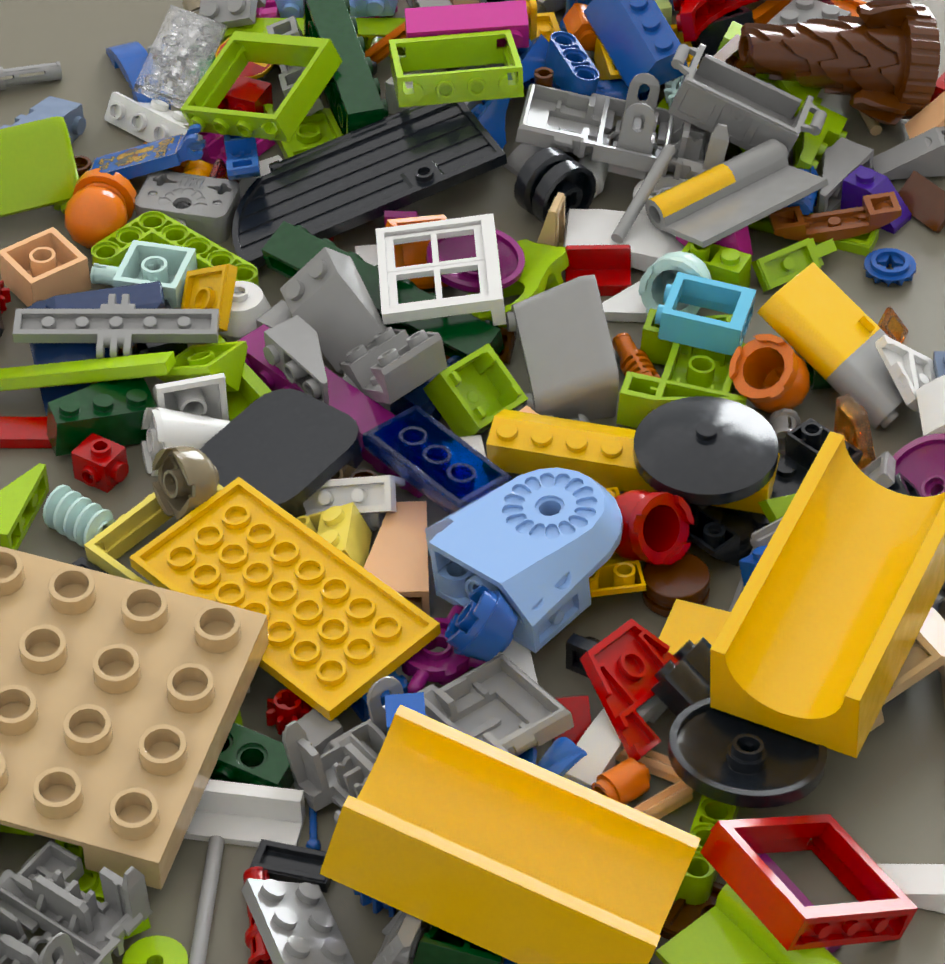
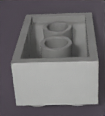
[280,247,386,374]

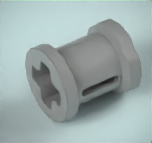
[769,408,801,454]

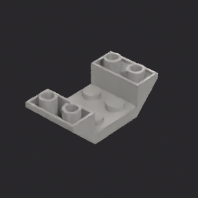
[339,327,448,404]

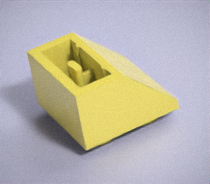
[296,502,372,568]

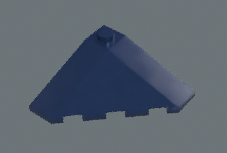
[25,281,165,417]

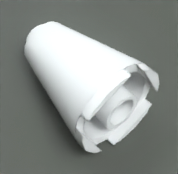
[141,407,231,476]

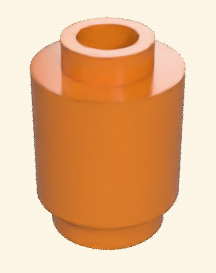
[591,758,651,805]

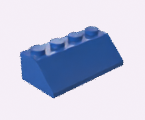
[584,0,688,95]

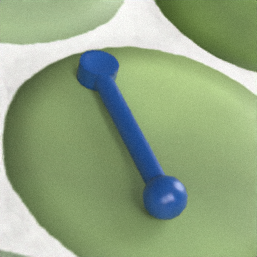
[306,806,321,850]

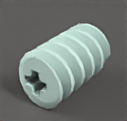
[43,484,116,548]

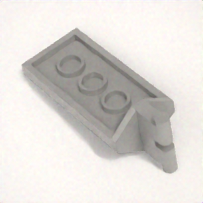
[241,878,355,964]

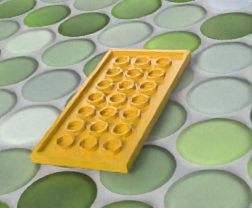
[129,477,441,722]

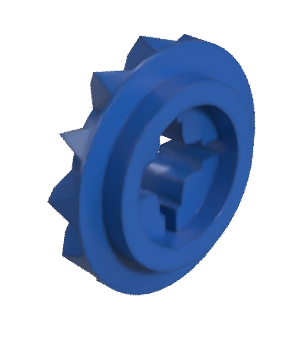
[864,248,916,286]

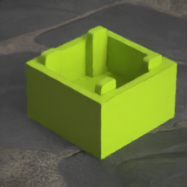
[423,343,528,437]

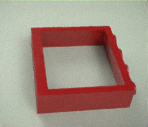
[700,814,918,951]

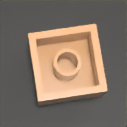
[0,227,91,307]

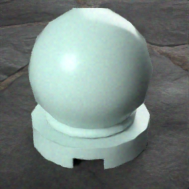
[638,251,711,315]

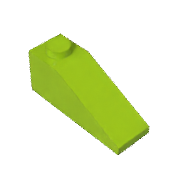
[0,463,49,550]

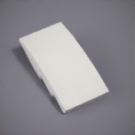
[563,209,685,272]

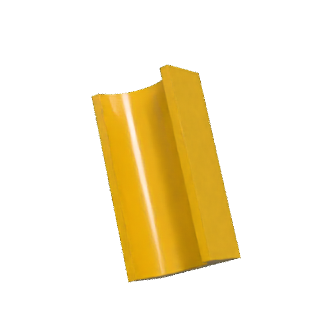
[710,431,945,758]
[319,705,701,964]

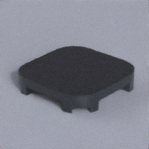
[200,389,364,518]

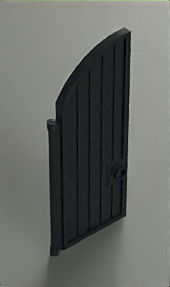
[232,102,507,268]

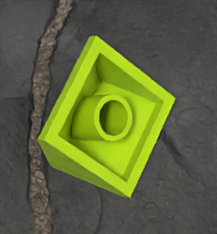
[156,341,248,392]

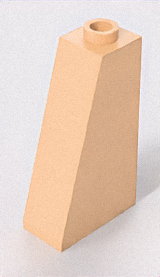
[364,501,430,616]

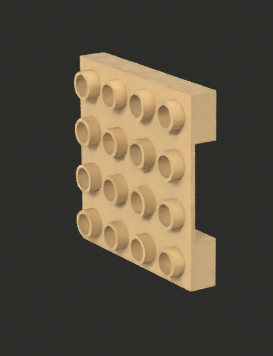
[0,546,269,890]

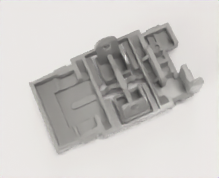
[515,73,729,180]
[282,654,574,825]
[0,839,153,964]

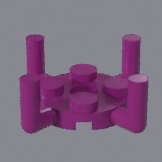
[401,605,486,693]

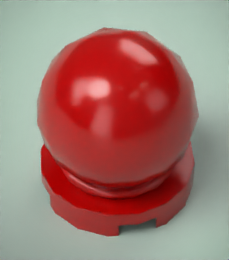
[614,489,694,565]

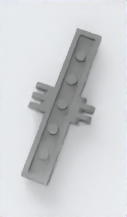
[12,294,220,358]

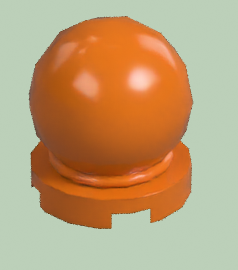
[65,168,137,249]
[729,334,810,414]

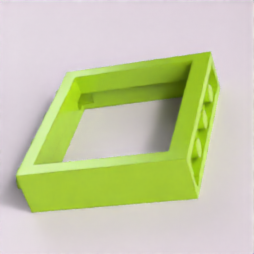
[389,29,524,108]
[180,31,343,142]

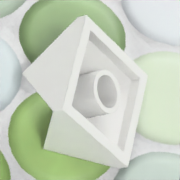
[152,373,229,421]

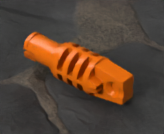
[612,333,661,378]

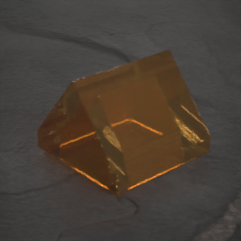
[878,307,909,344]

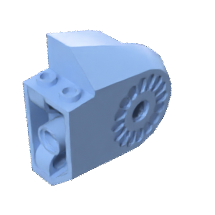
[425,467,623,653]

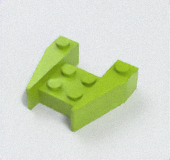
[616,308,747,428]

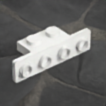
[104,92,203,151]

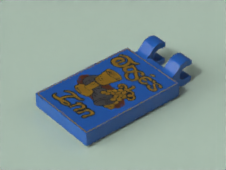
[90,124,207,179]

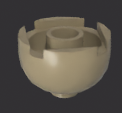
[152,446,219,519]

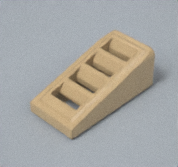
[537,192,566,247]

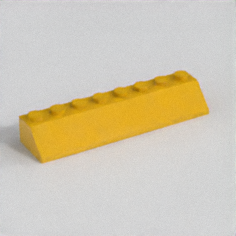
[486,409,780,514]

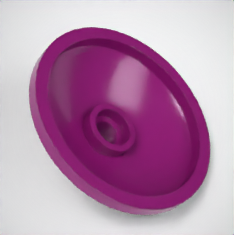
[426,229,525,294]
[893,433,945,497]

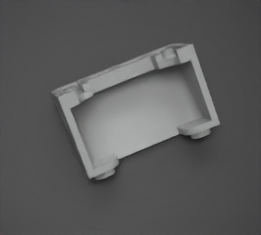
[506,274,619,420]

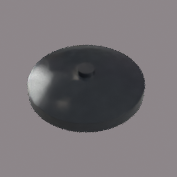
[633,396,778,505]
[668,698,827,808]

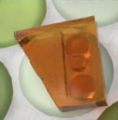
[834,393,876,470]

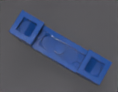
[106,41,171,110]
[223,135,261,181]

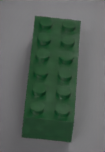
[303,0,389,135]

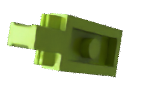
[751,238,837,292]

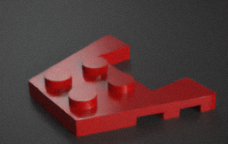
[580,618,678,761]

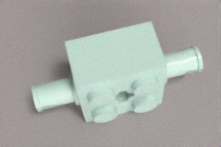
[90,240,197,309]

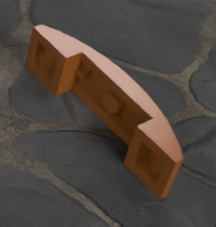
[768,191,902,242]

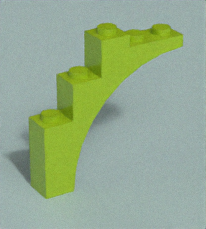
[717,21,848,170]

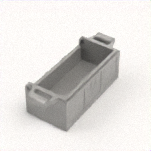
[668,43,827,154]

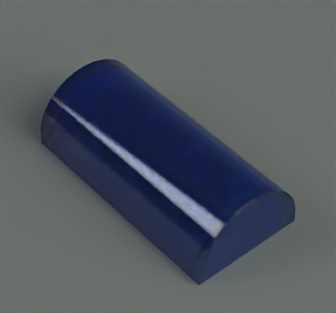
[363,405,512,515]

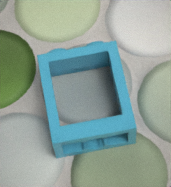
[655,272,756,356]

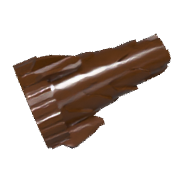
[736,0,941,126]

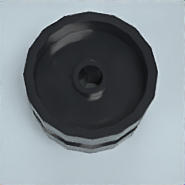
[514,147,596,226]

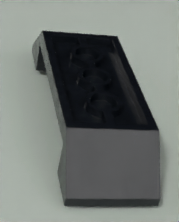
[687,418,863,567]

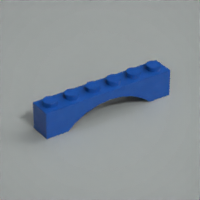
[471,34,549,149]

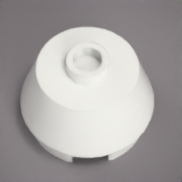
[219,281,271,342]

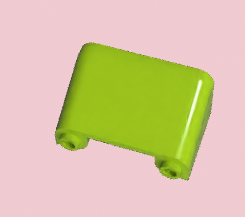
[0,116,79,218]

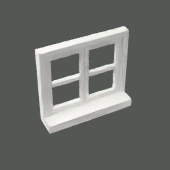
[376,213,507,326]

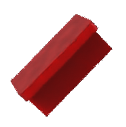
[565,245,632,296]

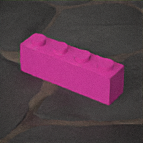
[404,0,529,48]

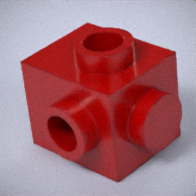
[71,433,129,493]

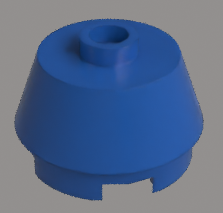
[444,585,518,662]

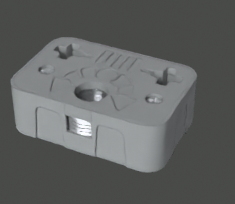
[135,170,241,243]

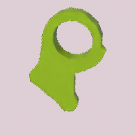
[467,239,569,328]

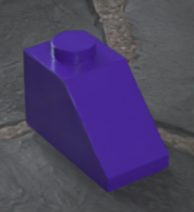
[840,165,912,234]

